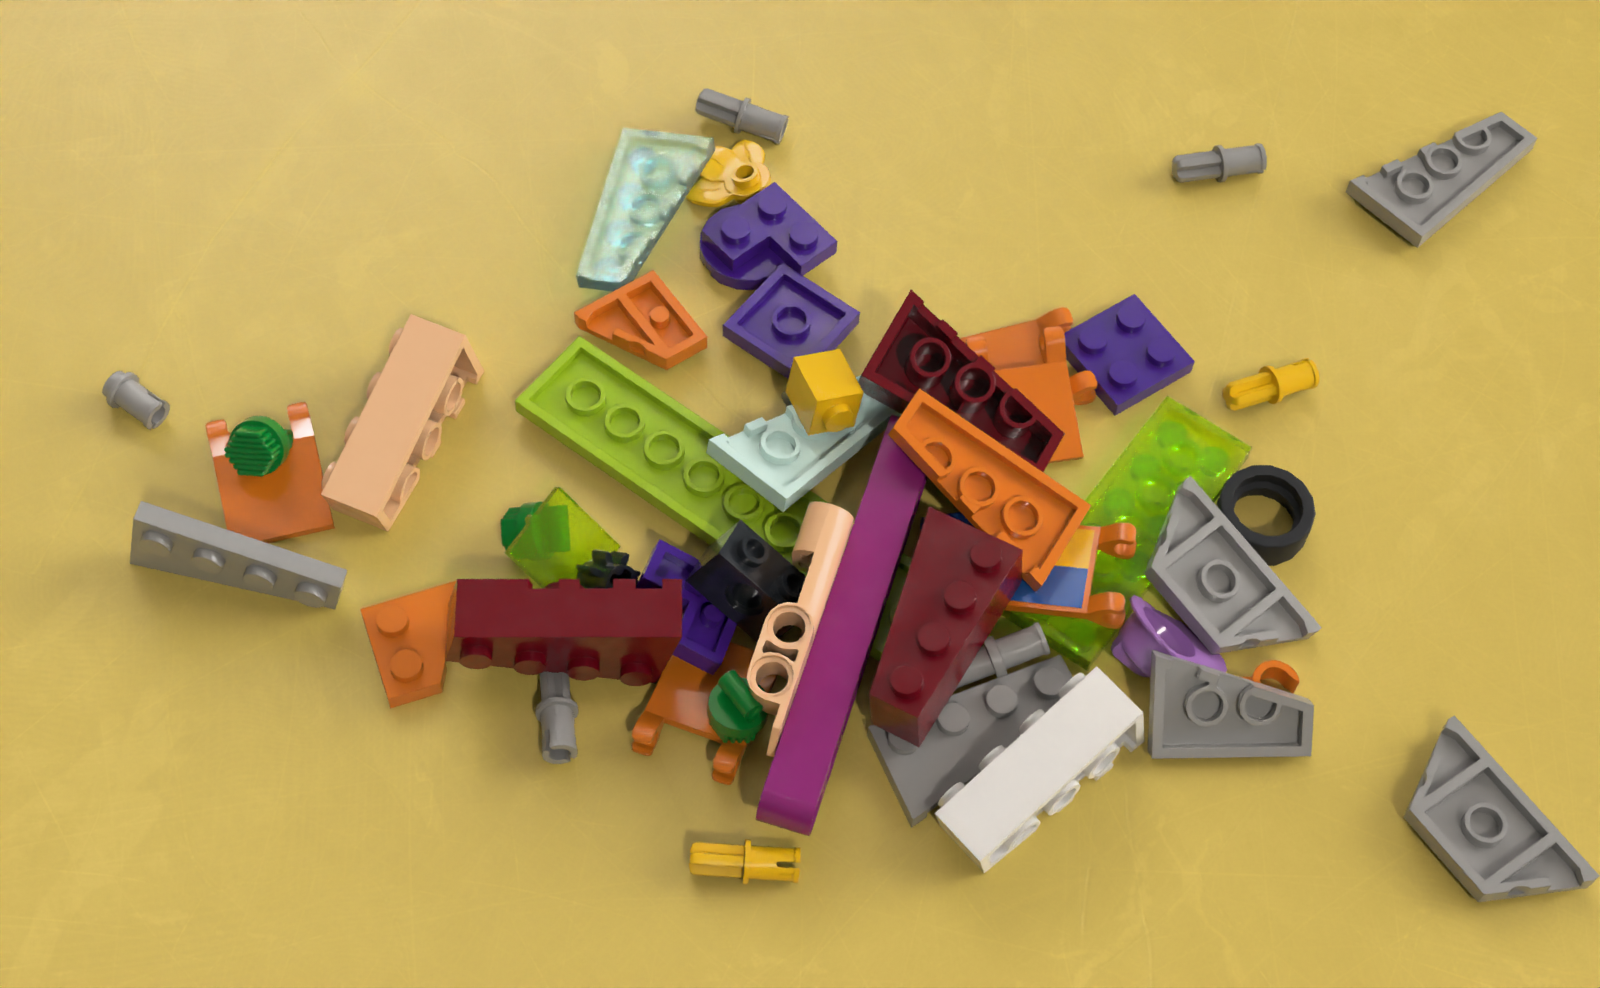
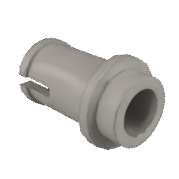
[102,371,170,430]

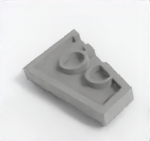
[1148,650,1314,759]

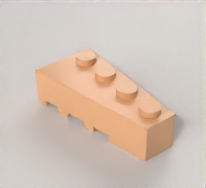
[321,314,484,532]

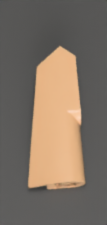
[747,501,854,757]

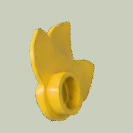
[685,139,771,207]

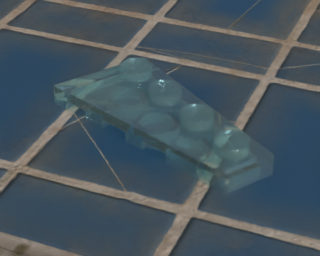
[576,128,716,291]

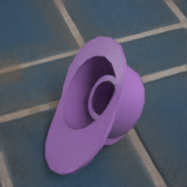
[1111,595,1227,678]

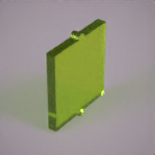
[504,487,621,588]

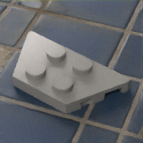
[1144,476,1322,655]
[1404,715,1599,902]

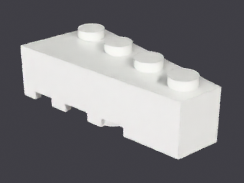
[935,666,1145,873]

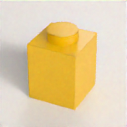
[785,349,864,436]

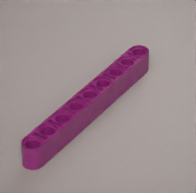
[756,415,928,836]

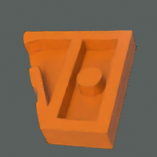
[574,270,707,370]
[360,580,457,709]

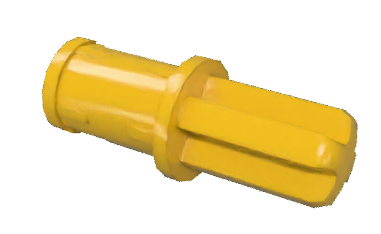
[1222,358,1320,411]
[689,839,801,884]

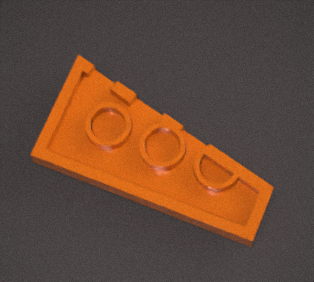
[888,388,1092,592]

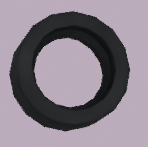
[1216,465,1316,566]

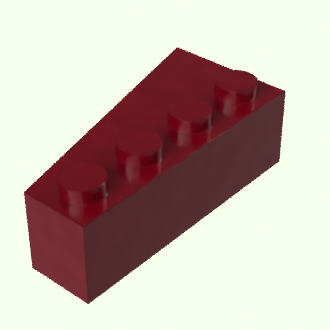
[858,290,1065,472]
[869,507,1023,747]
[445,579,682,686]

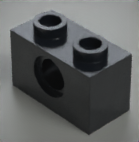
[685,520,806,642]

